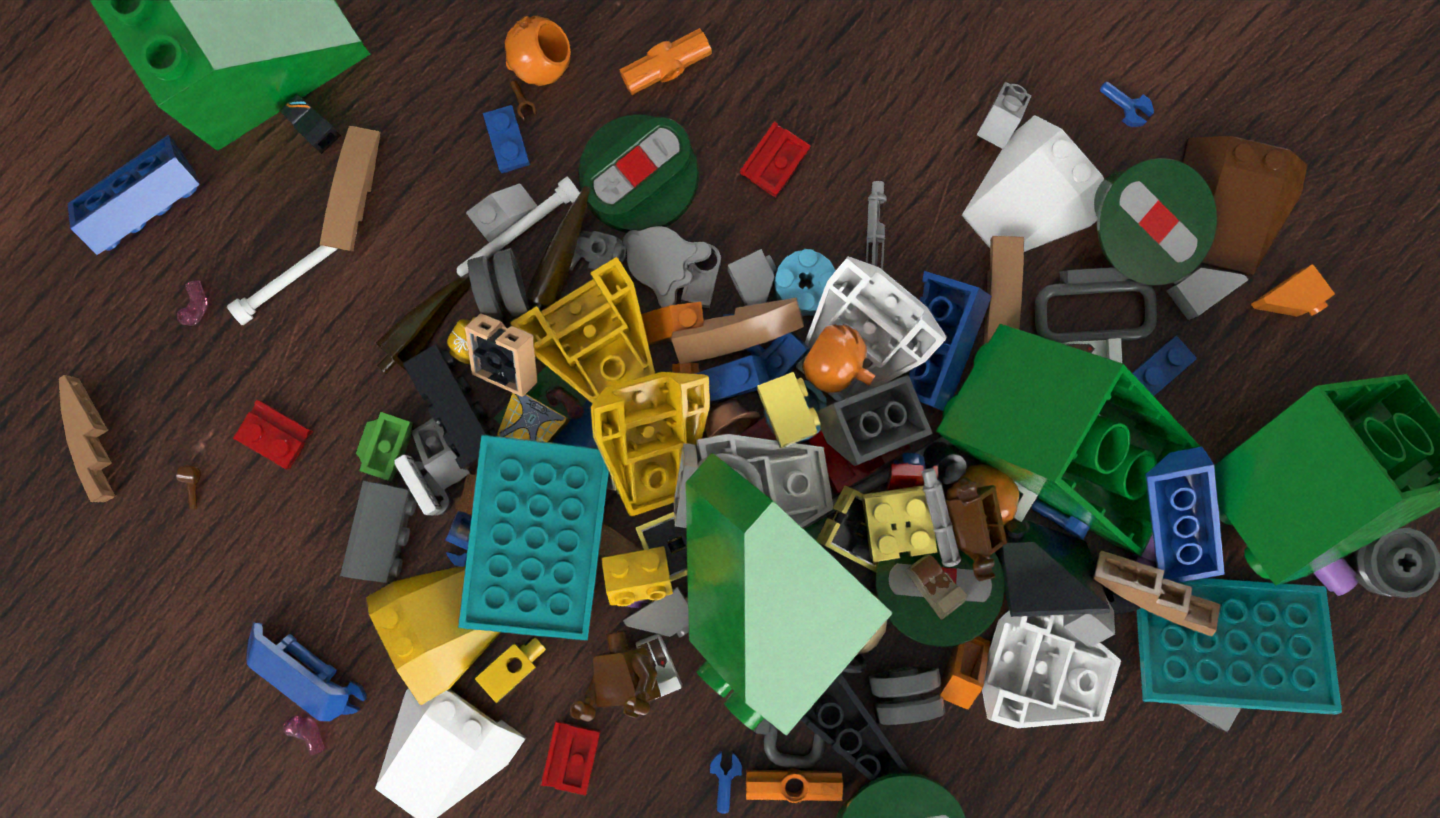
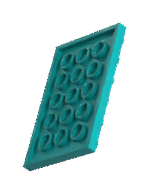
[458,434,609,641]
[1137,578,1342,715]

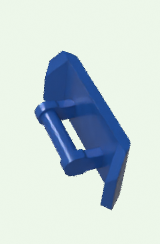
[246,622,349,721]

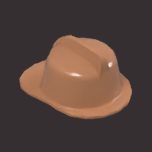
[705,398,761,437]

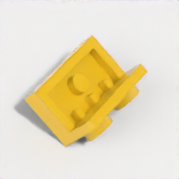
[602,546,673,606]

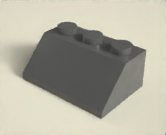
[816,375,933,466]
[340,481,417,583]

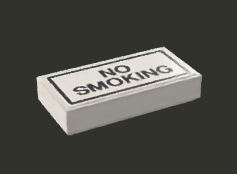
[394,455,442,515]

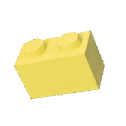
[757,372,820,448]

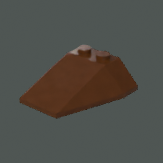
[1182,136,1307,276]

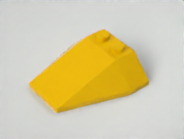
[510,257,655,404]
[591,372,710,516]
[366,565,501,705]

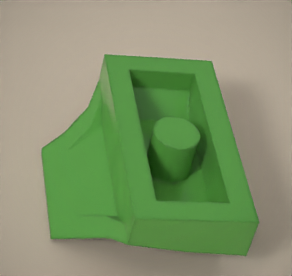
[356,412,413,481]

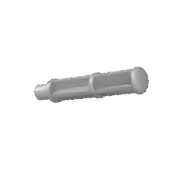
[866,181,887,271]
[922,468,961,567]

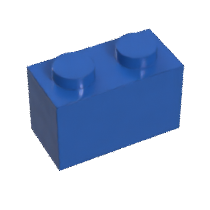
[695,355,770,404]

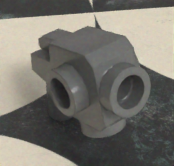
[570,230,626,271]

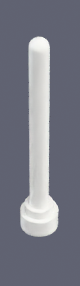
[457,176,580,276]
[227,233,357,325]

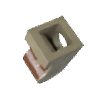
[907,554,968,620]

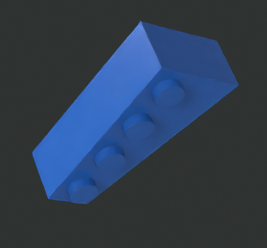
[909,271,992,411]

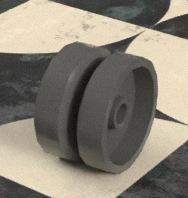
[467,248,530,322]
[1350,528,1440,598]
[869,666,946,725]

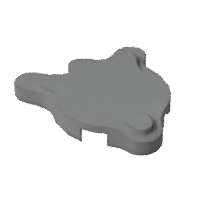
[623,226,711,308]

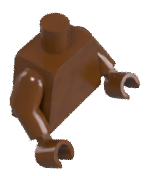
[945,478,1007,582]
[570,630,661,721]

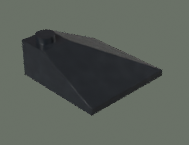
[995,521,1110,617]

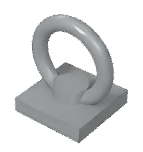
[674,443,762,528]

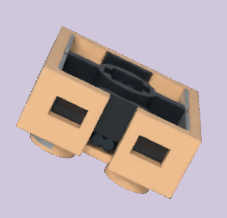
[465,313,537,397]

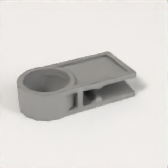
[681,244,721,309]

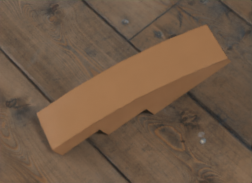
[320,126,381,251]
[984,236,1024,344]
[671,297,804,364]
[59,375,115,502]
[1094,551,1220,637]

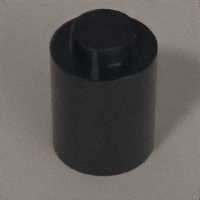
[923,442,966,484]

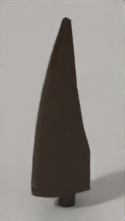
[525,186,590,311]
[376,273,471,374]

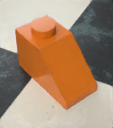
[1251,264,1335,317]
[641,301,704,345]
[939,636,991,710]

